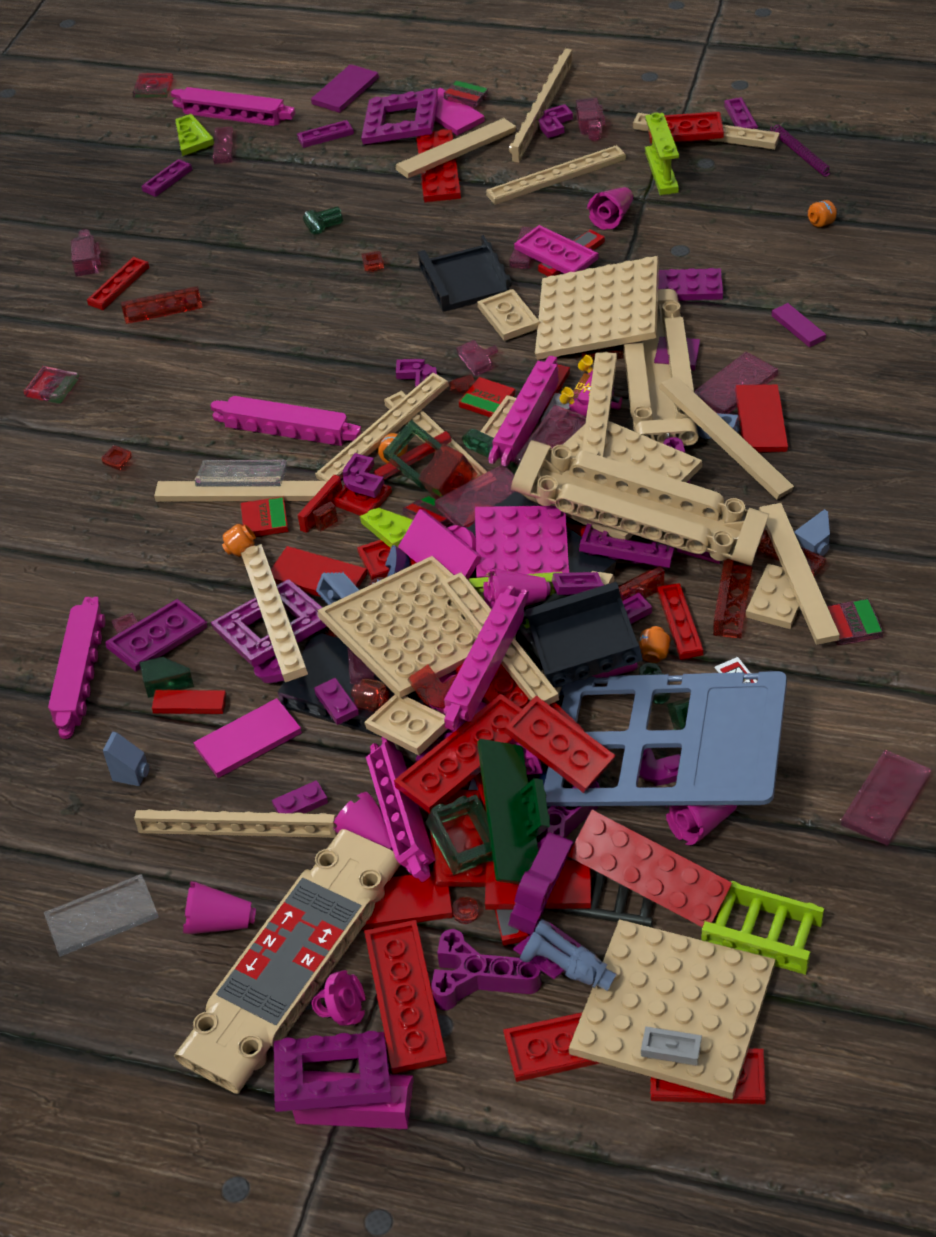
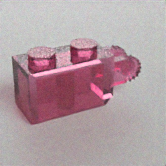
[576,98,605,141]
[71,229,101,276]

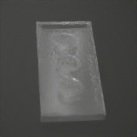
[195,460,287,487]
[43,874,159,957]

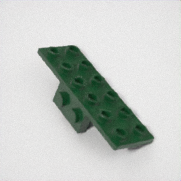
[477,739,550,884]

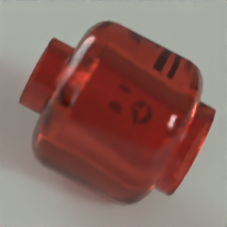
[351,678,389,712]

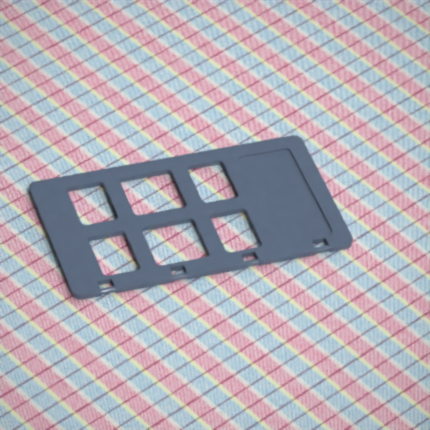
[469,671,787,807]

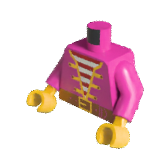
[559,355,622,417]

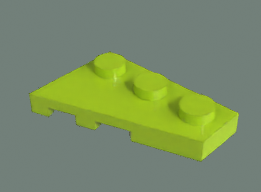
[175,114,214,156]
[360,508,413,548]

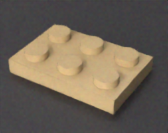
[477,289,540,341]
[746,564,800,629]
[365,695,447,755]

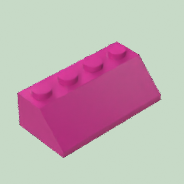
[292,1071,414,1129]

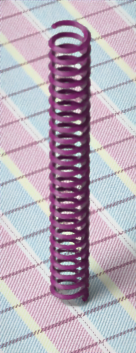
[770,125,830,176]

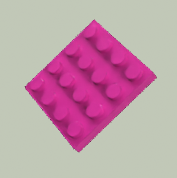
[475,506,569,578]

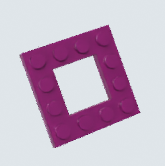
[361,89,439,145]
[579,523,675,568]
[211,579,326,667]
[274,1031,391,1112]

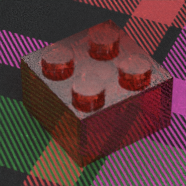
[418,444,478,507]

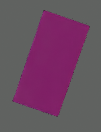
[311,64,379,113]
[106,599,207,672]

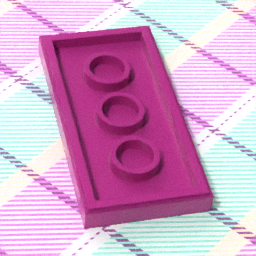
[416,88,485,135]
[514,225,599,274]
[398,509,482,580]
[193,698,302,778]

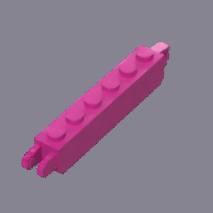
[171,87,295,126]
[488,355,559,467]
[210,396,361,446]
[444,585,529,731]
[48,597,105,739]
[366,737,435,882]

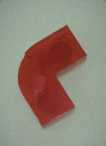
[407,664,458,708]

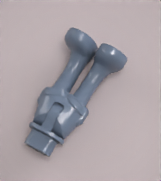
[520,919,616,991]

